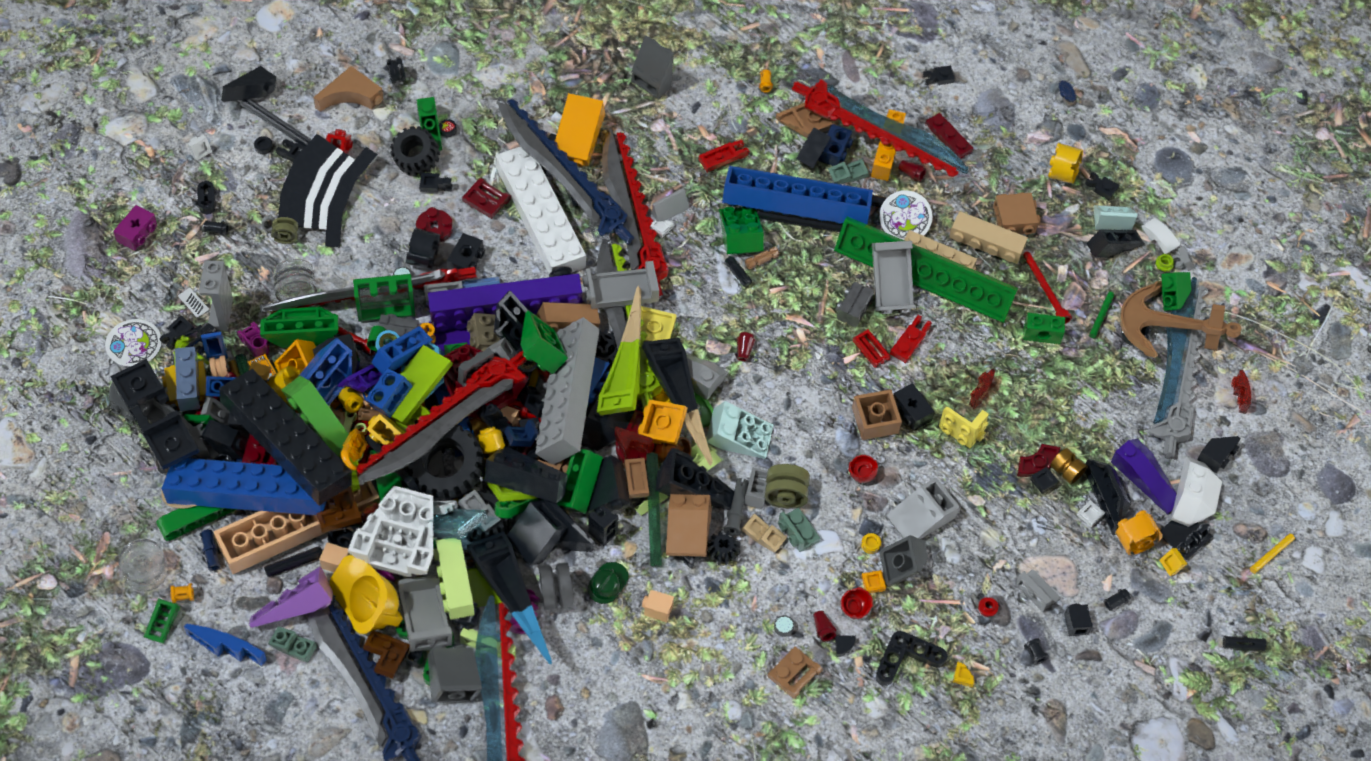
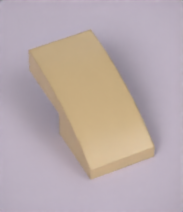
[741,513,787,553]

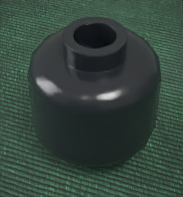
[452,602,481,630]

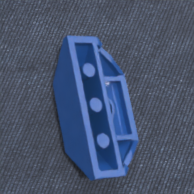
[286,338,352,406]

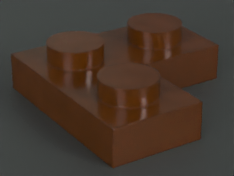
[316,487,362,533]
[363,630,410,679]

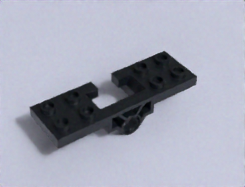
[110,359,199,470]

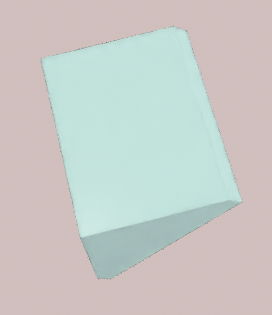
[1094,205,1137,230]

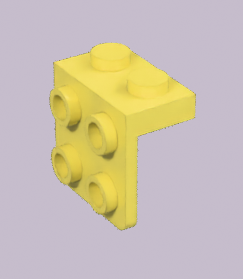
[939,407,989,448]

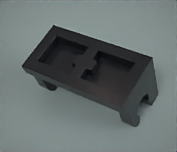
[796,127,831,169]
[588,506,618,546]

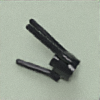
[175,323,217,354]

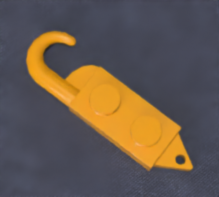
[341,428,368,471]

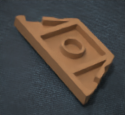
[776,91,839,138]

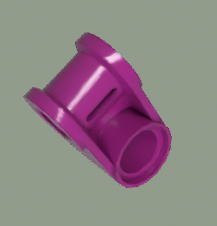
[237,322,270,358]

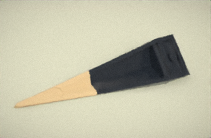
[642,338,713,466]

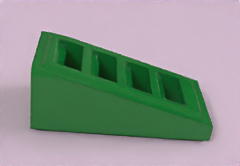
[143,598,180,644]

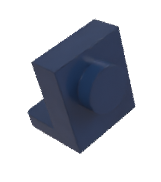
[504,420,538,447]

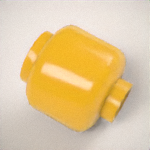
[477,427,505,457]

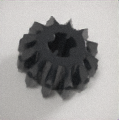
[707,530,740,565]

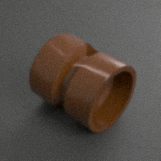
[654,437,692,463]

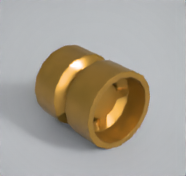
[1050,448,1088,485]

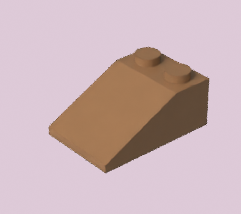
[666,494,712,557]

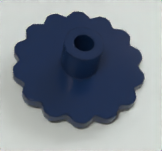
[1059,80,1076,102]

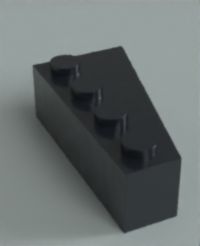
[484,446,568,503]

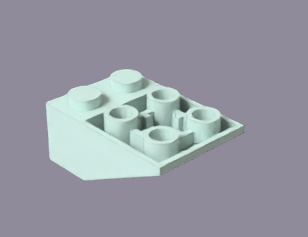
[706,401,774,459]

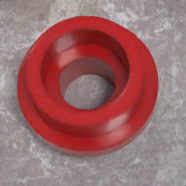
[978,597,999,617]

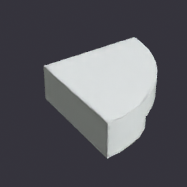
[650,220,674,238]

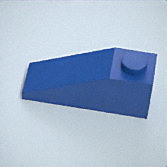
[371,326,433,375]

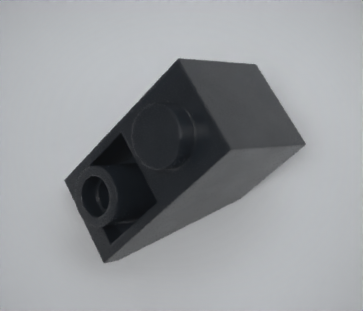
[1197,436,1241,473]

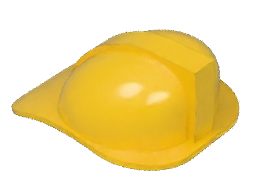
[330,555,403,634]

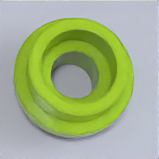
[1155,254,1174,272]

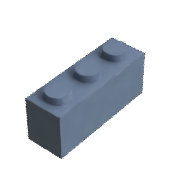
[175,347,200,411]

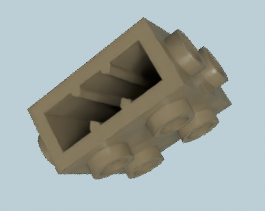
[467,313,500,351]

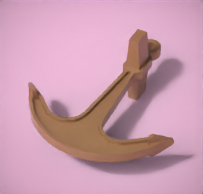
[1120,281,1242,358]

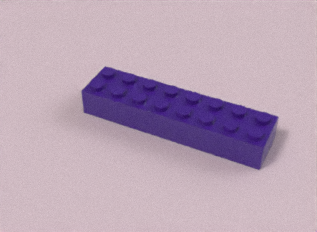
[428,274,583,332]

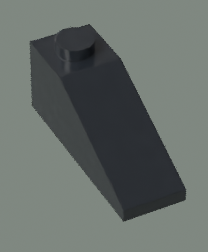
[221,66,277,102]
[1086,229,1145,258]

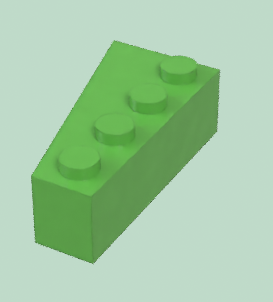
[281,376,349,457]

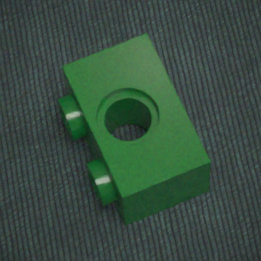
[1023,312,1065,345]

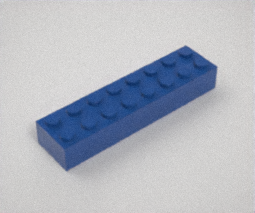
[722,166,873,224]
[162,458,327,515]

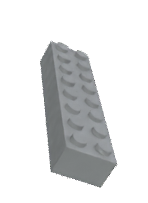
[535,317,600,465]

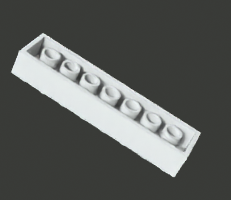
[495,146,586,274]

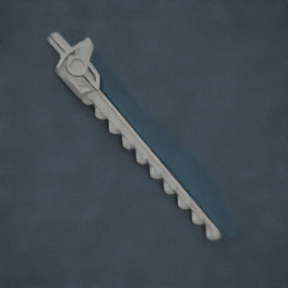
[1149,277,1208,458]

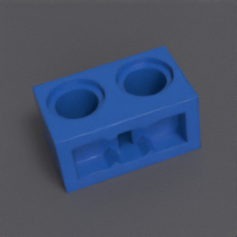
[365,368,413,418]

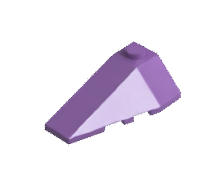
[249,566,333,628]

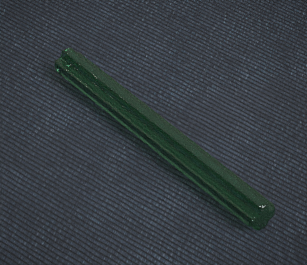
[646,452,662,568]

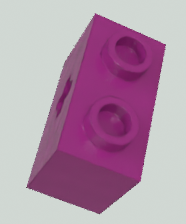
[113,205,157,251]

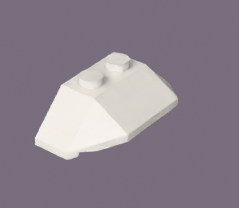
[1171,456,1222,527]

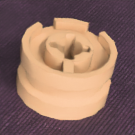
[209,355,228,377]

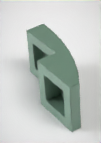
[828,159,869,184]

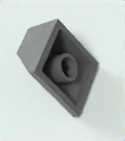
[879,535,928,587]

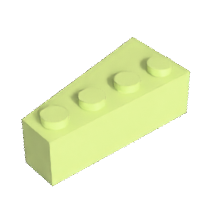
[433,536,475,620]

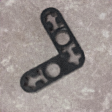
[875,631,948,686]

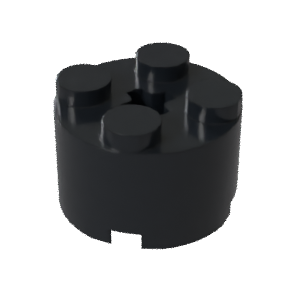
[406,228,441,270]

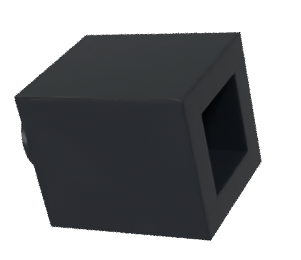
[1064,603,1093,637]

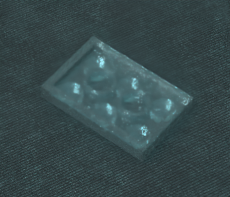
[433,509,487,540]

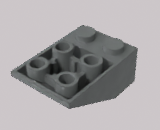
[631,35,674,100]

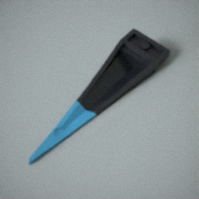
[467,532,552,665]

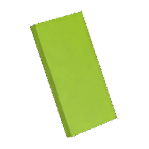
[391,345,453,425]

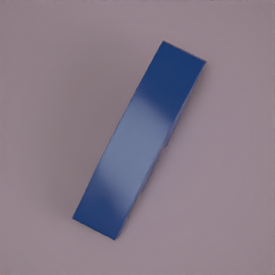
[184,623,267,667]

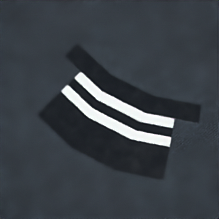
[278,134,378,247]

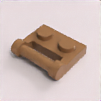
[767,646,823,699]

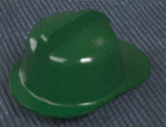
[588,562,629,604]

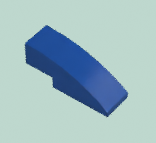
[201,331,228,361]

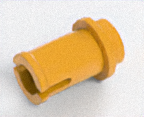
[759,70,773,93]

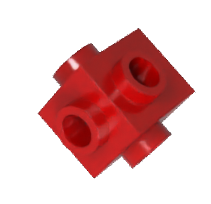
[326,129,353,153]

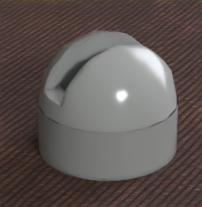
[262,215,275,231]

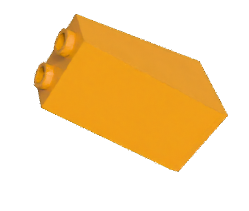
[555,93,605,167]

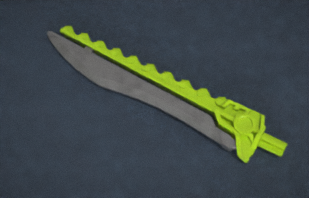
[596,239,662,410]

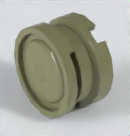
[271,217,298,244]

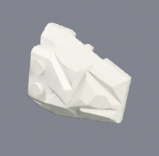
[348,486,433,577]

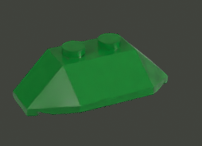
[260,307,338,348]

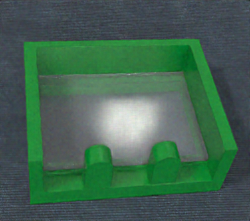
[353,274,415,322]

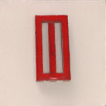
[852,329,891,368]

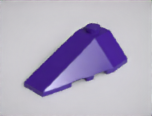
[1111,439,1177,515]

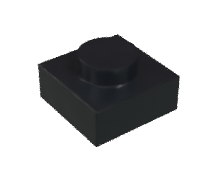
[1030,467,1059,494]

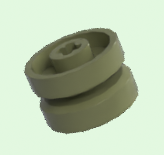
[764,464,810,509]

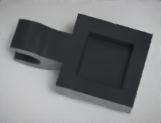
[419,173,453,193]

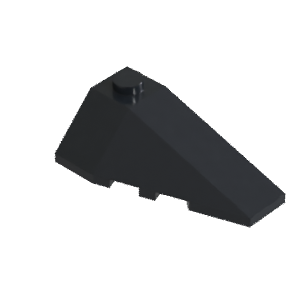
[656,448,734,510]

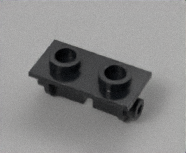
[480,404,512,431]

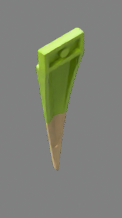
[597,286,641,415]

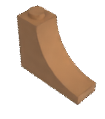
[313,66,384,112]

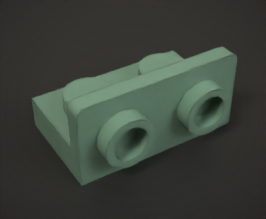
[778,507,820,552]

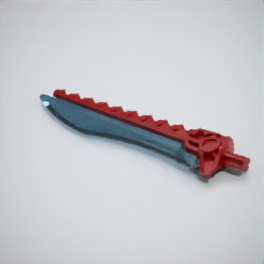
[792,79,968,177]
[475,595,525,761]

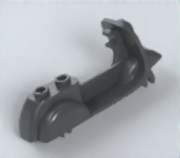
[109,382,211,474]

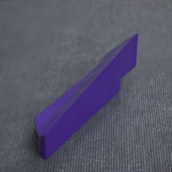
[337,364,401,392]

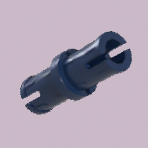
[200,529,221,571]

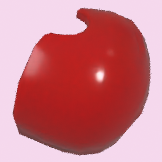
[849,455,878,483]
[840,587,873,619]

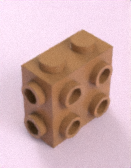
[993,193,1040,235]

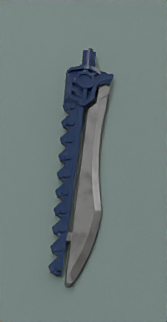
[497,97,634,244]
[307,595,422,761]

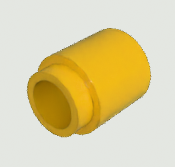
[338,387,363,413]

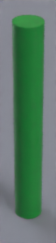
[1089,292,1115,339]

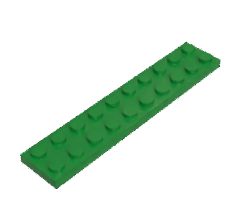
[834,216,1018,323]

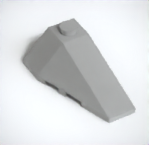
[686,354,729,400]

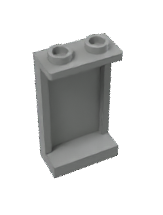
[872,241,916,314]
[199,260,233,331]
[583,261,659,309]
[398,575,452,652]

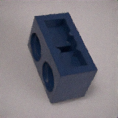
[818,124,854,166]

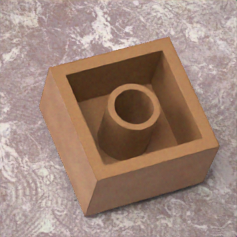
[852,389,902,440]

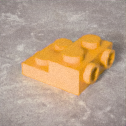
[638,399,688,445]

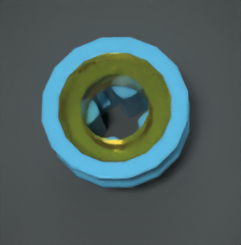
[375,330,399,351]

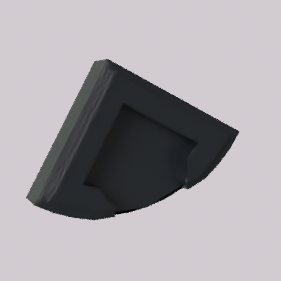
[835,635,856,657]

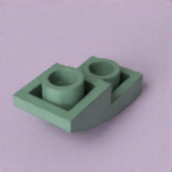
[268,626,318,663]

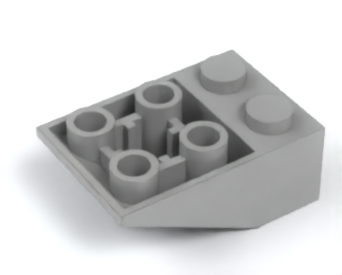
[886,477,960,539]

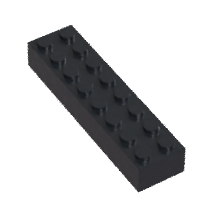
[219,369,352,506]

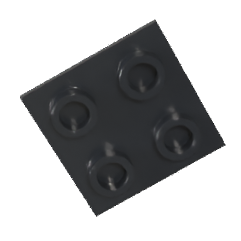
[1160,520,1213,560]

